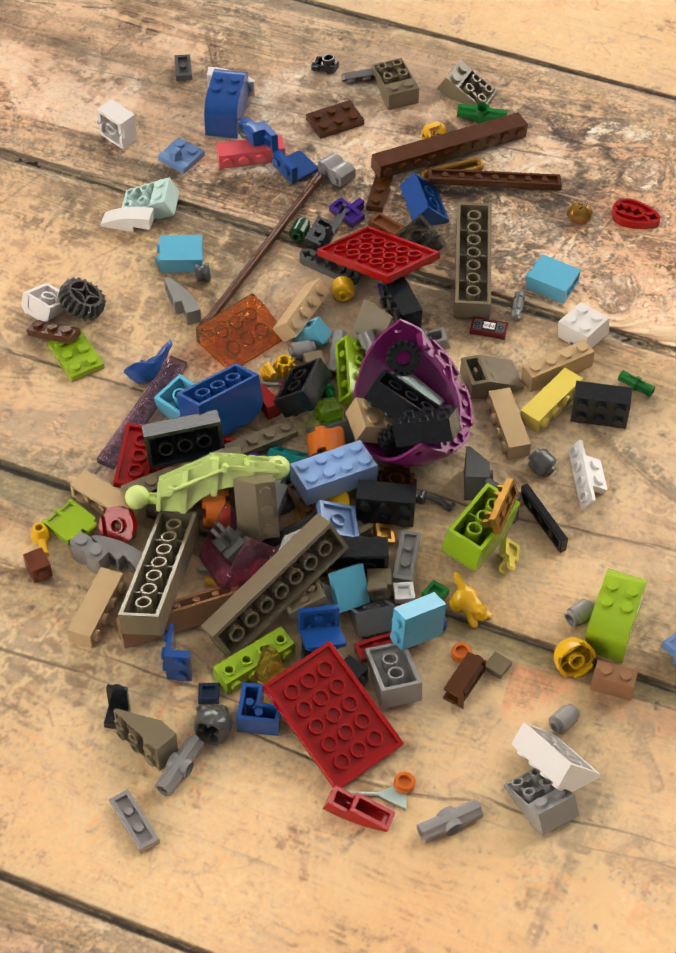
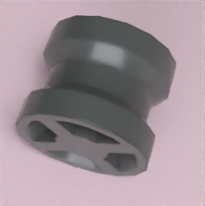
[194,263,211,282]

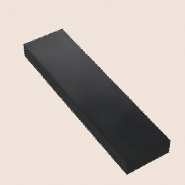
[521,483,568,553]

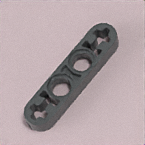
[299,248,360,285]

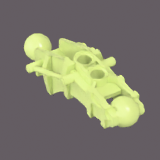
[125,452,290,514]

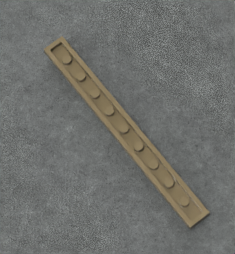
[121,419,298,496]

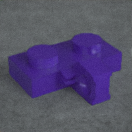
[329,197,365,228]

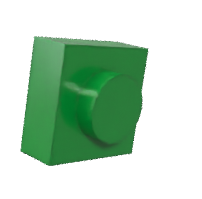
[421,580,450,600]

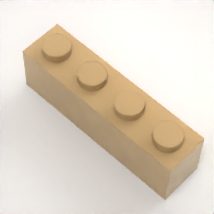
[273,278,330,342]
[521,340,595,392]
[485,388,531,459]
[70,470,146,527]
[68,567,126,648]

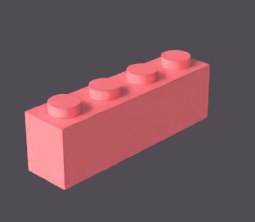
[216,135,285,169]

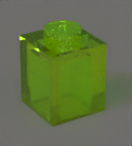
[313,396,342,424]

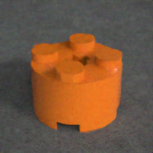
[307,426,346,457]
[202,489,231,529]

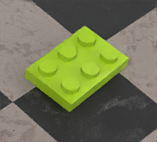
[47,329,105,382]

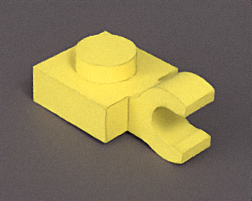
[499,537,520,575]

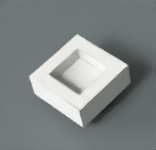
[393,581,415,604]

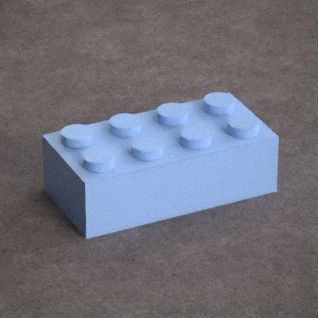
[290,440,378,506]

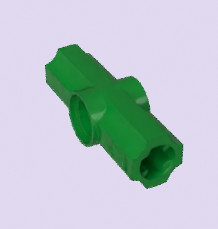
[457,103,508,124]

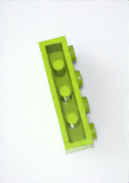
[335,335,364,408]
[213,626,295,695]

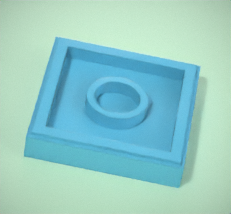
[328,563,370,613]

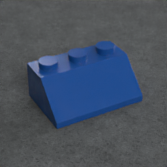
[400,173,450,227]

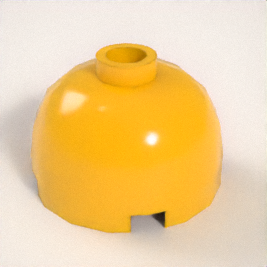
[553,637,596,678]

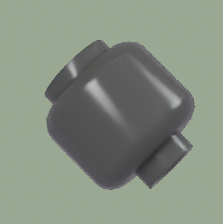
[528,448,556,476]

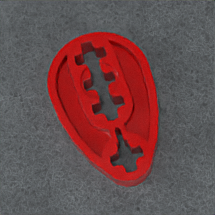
[611,198,661,229]

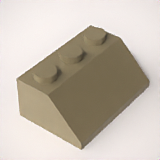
[233,473,280,539]

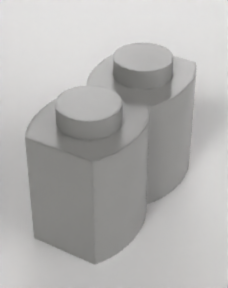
[318,152,356,187]
[70,532,110,574]

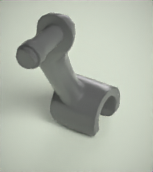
[416,490,456,512]

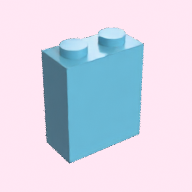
[156,235,203,273]
[525,254,581,304]
[390,592,446,651]

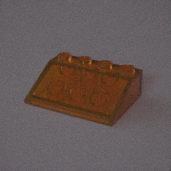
[196,293,282,368]

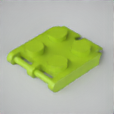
[41,498,98,546]

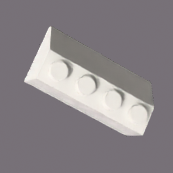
[511,722,601,792]

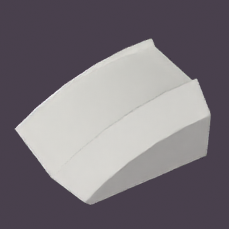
[21,283,65,322]

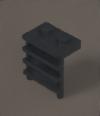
[303,203,348,249]

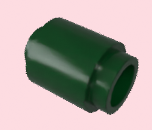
[289,217,310,242]

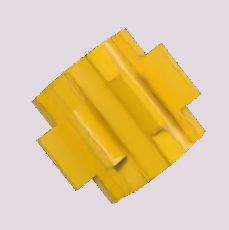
[273,354,296,379]

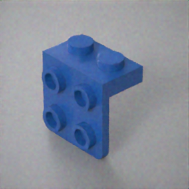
[272,148,318,184]
[297,604,346,652]
[161,623,192,682]

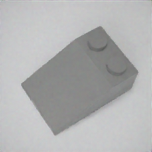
[365,643,422,709]

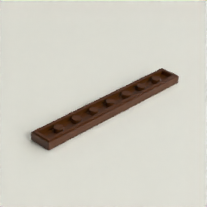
[427,168,562,190]

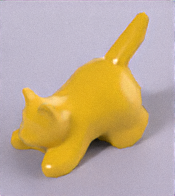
[449,572,492,628]

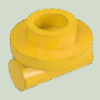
[259,362,278,382]

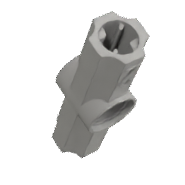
[155,735,205,796]
[417,799,483,843]

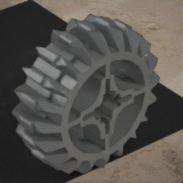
[58,277,106,321]

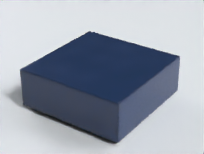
[198,683,220,705]

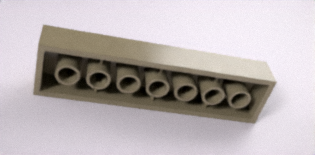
[454,202,492,319]
[118,511,200,636]
[200,513,349,657]

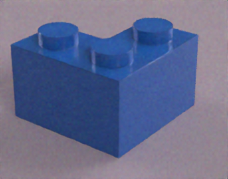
[236,682,282,736]

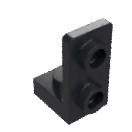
[104,684,131,729]

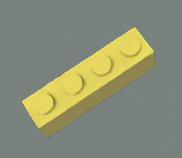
[520,368,583,433]

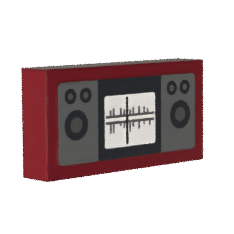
[470,316,508,340]

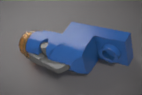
[236,116,279,151]

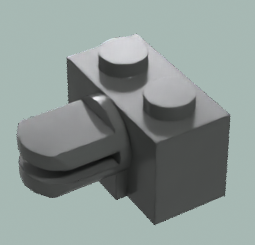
[210,522,256,570]

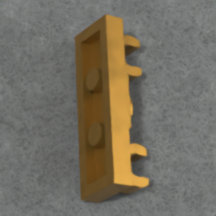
[481,478,519,534]

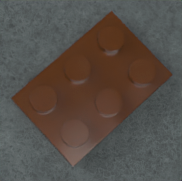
[306,100,364,139]

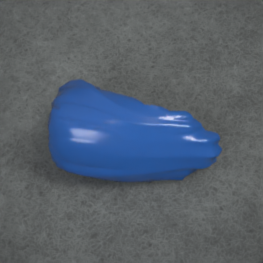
[123,340,172,385]

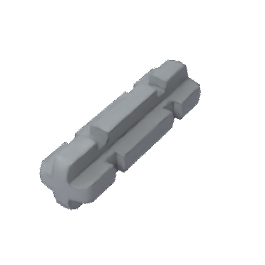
[511,290,525,321]

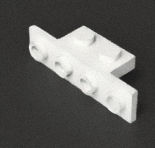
[568,439,607,511]

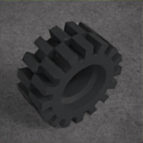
[385,340,422,376]
[377,422,413,458]

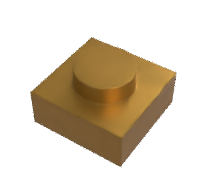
[372,523,395,546]

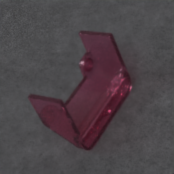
[199,504,275,589]

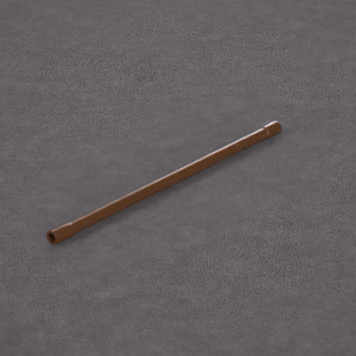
[196,173,324,335]

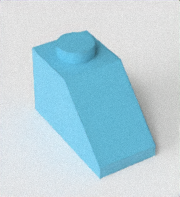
[292,317,332,347]

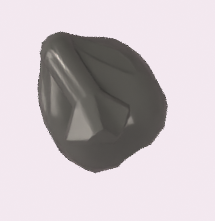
[194,704,232,745]

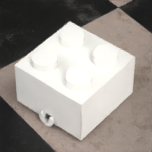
[96,99,137,149]
[558,302,610,348]

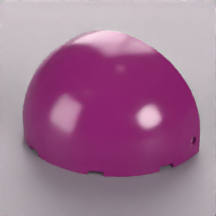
[353,319,473,467]

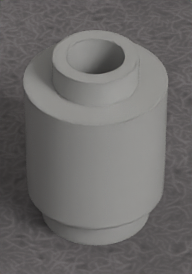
[288,339,316,361]
[564,599,594,627]
[549,704,580,734]

